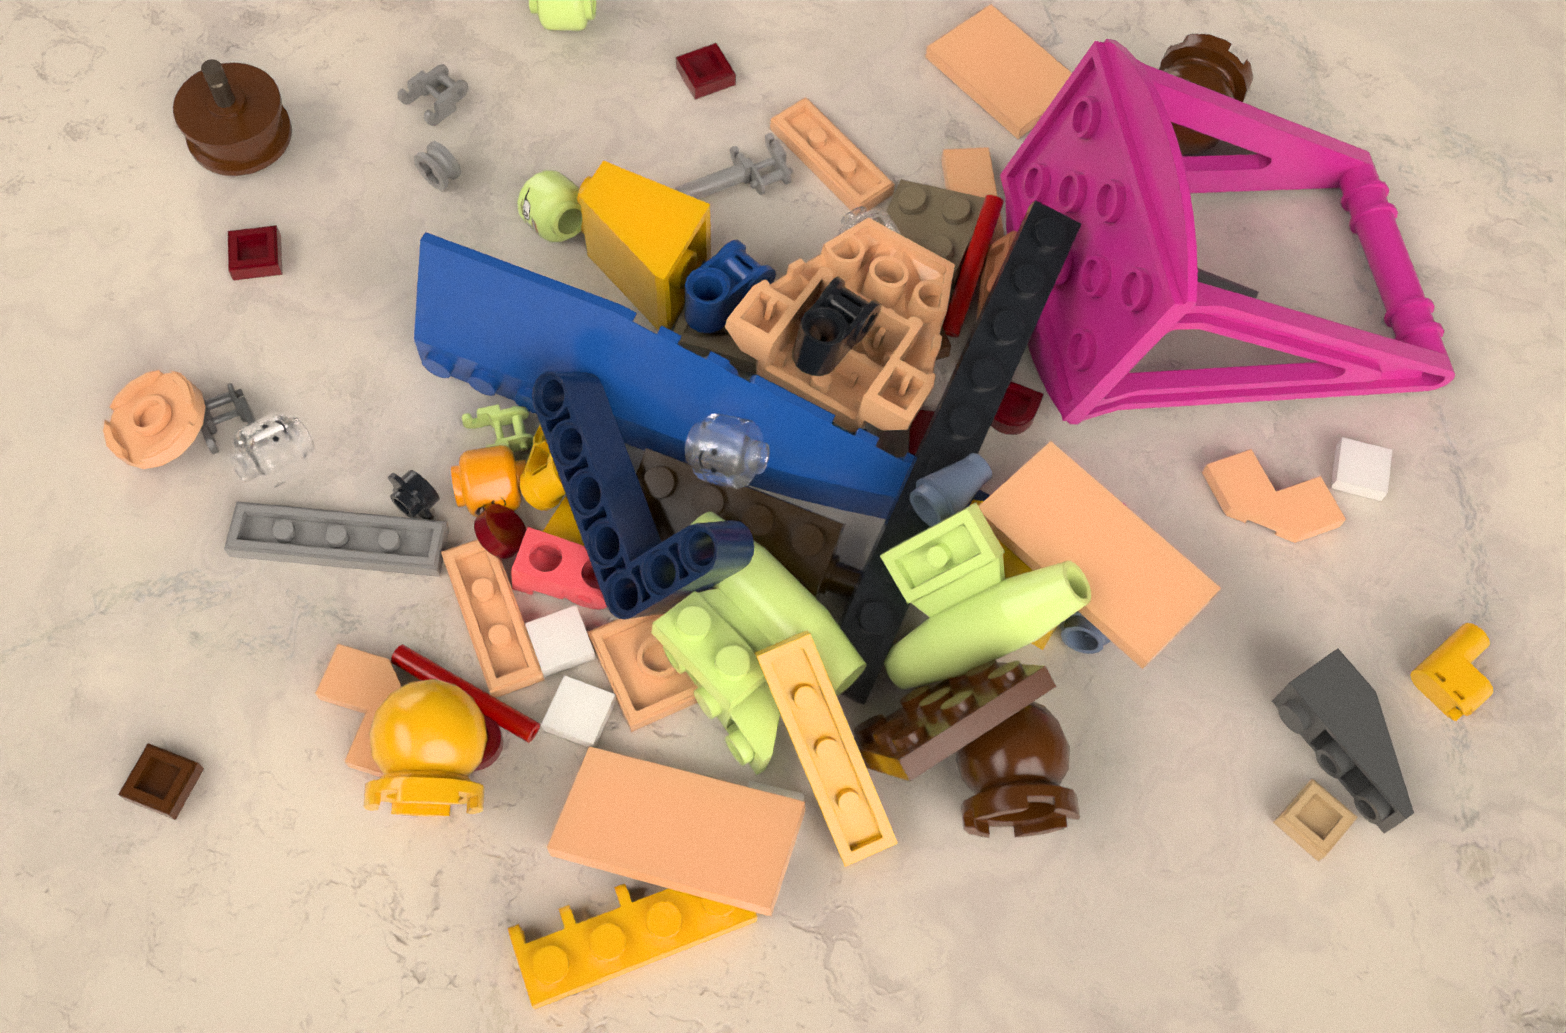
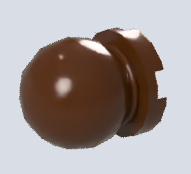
[1159,34,1253,155]
[956,702,1080,838]

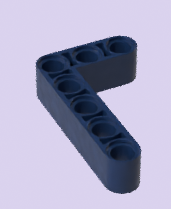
[532,371,754,620]

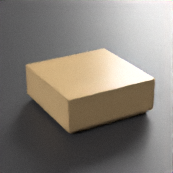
[1273,779,1358,861]

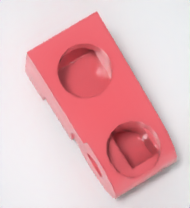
[511,527,607,610]

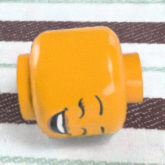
[451,445,526,517]

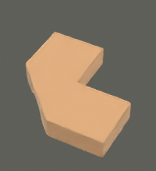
[1202,449,1346,543]
[315,644,402,777]

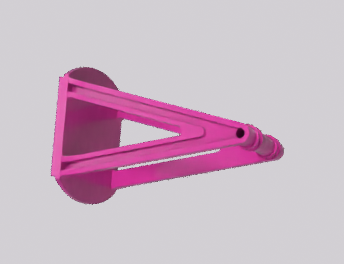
[1000,38,1455,425]

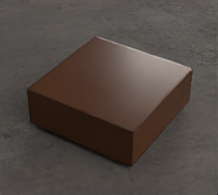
[118,743,204,820]

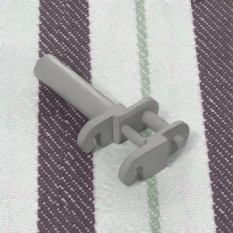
[675,132,793,199]

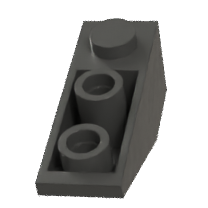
[1272,648,1414,834]

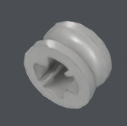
[414,141,461,190]

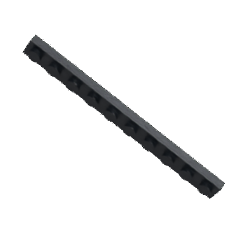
[838,200,1081,705]

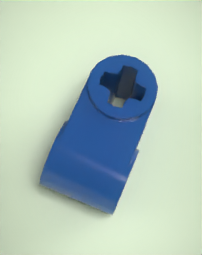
[684,239,776,333]

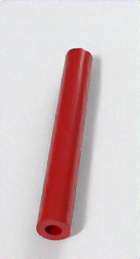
[942,195,1004,338]
[391,644,541,743]

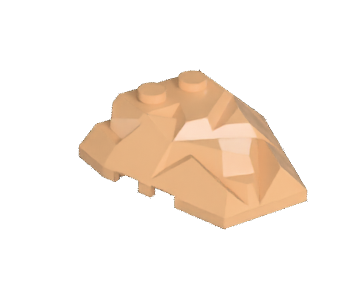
[725,217,955,432]

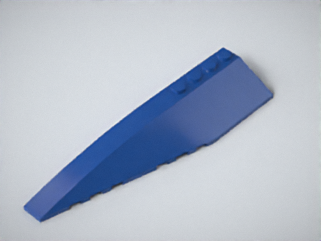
[414,232,990,519]

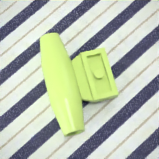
[880,503,1091,689]
[651,511,867,712]

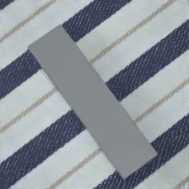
[224,501,449,577]

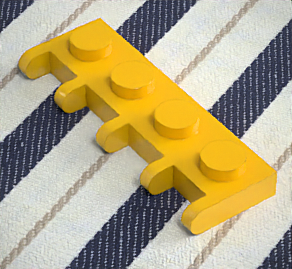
[507,883,758,1010]

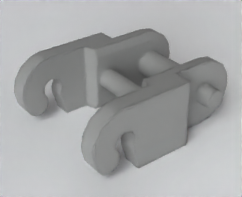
[398,64,468,126]

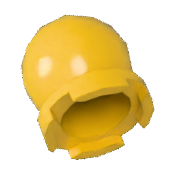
[363,679,487,816]

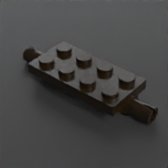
[636,448,862,600]

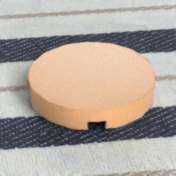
[103,370,206,469]

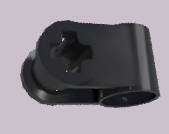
[792,277,882,376]

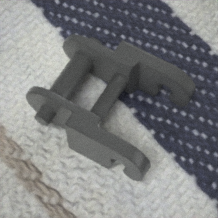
[201,383,262,454]

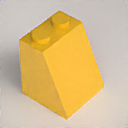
[577,160,711,331]

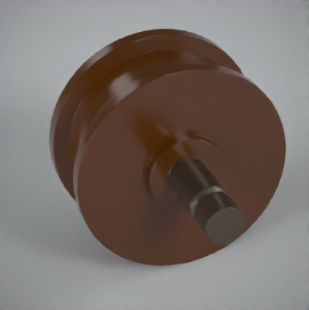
[173,59,292,176]

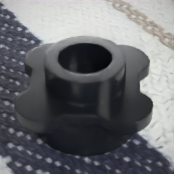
[388,470,440,520]

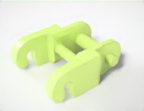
[462,404,534,452]

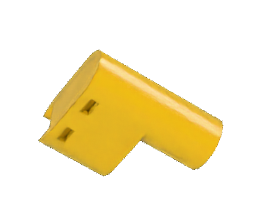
[1410,623,1493,721]

